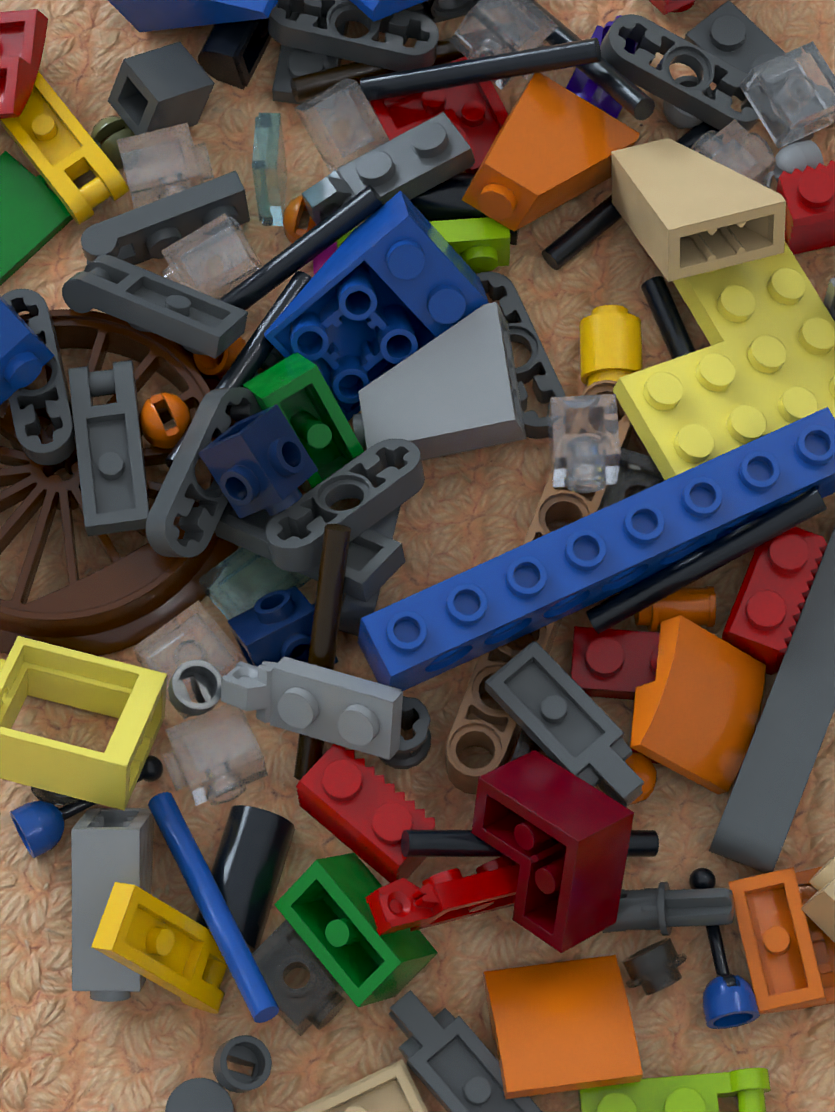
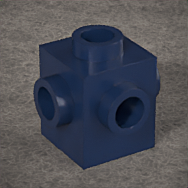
[198,404,318,519]
[227,585,339,666]

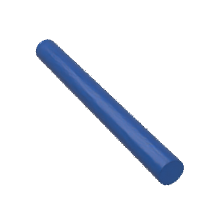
[148,792,279,1023]

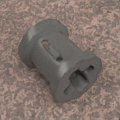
[379,696,431,769]

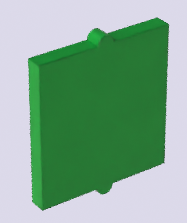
[0,151,73,286]

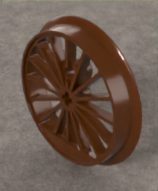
[0,309,239,656]

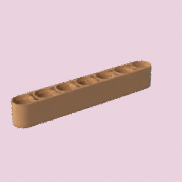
[446,380,632,795]

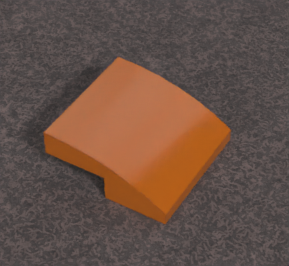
[630,615,766,795]
[728,866,835,1014]
[483,955,643,1099]

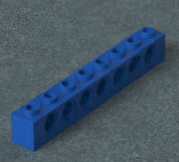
[357,407,835,692]

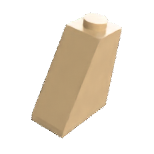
[611,138,786,282]

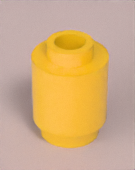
[579,305,643,387]

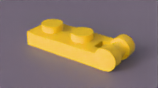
[0,71,130,225]
[91,882,228,1014]

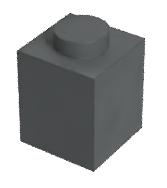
[108,42,215,143]

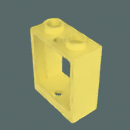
[0,636,167,811]

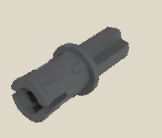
[602,882,735,936]

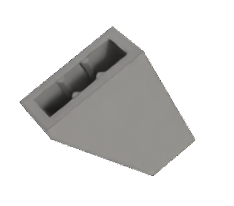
[353,302,527,460]
[71,808,154,1002]

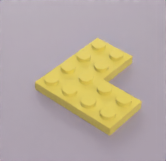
[612,242,835,480]

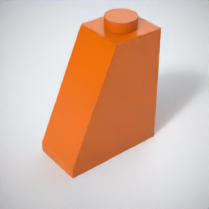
[461,73,640,232]

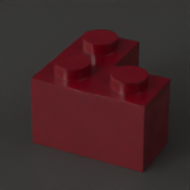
[471,750,634,953]

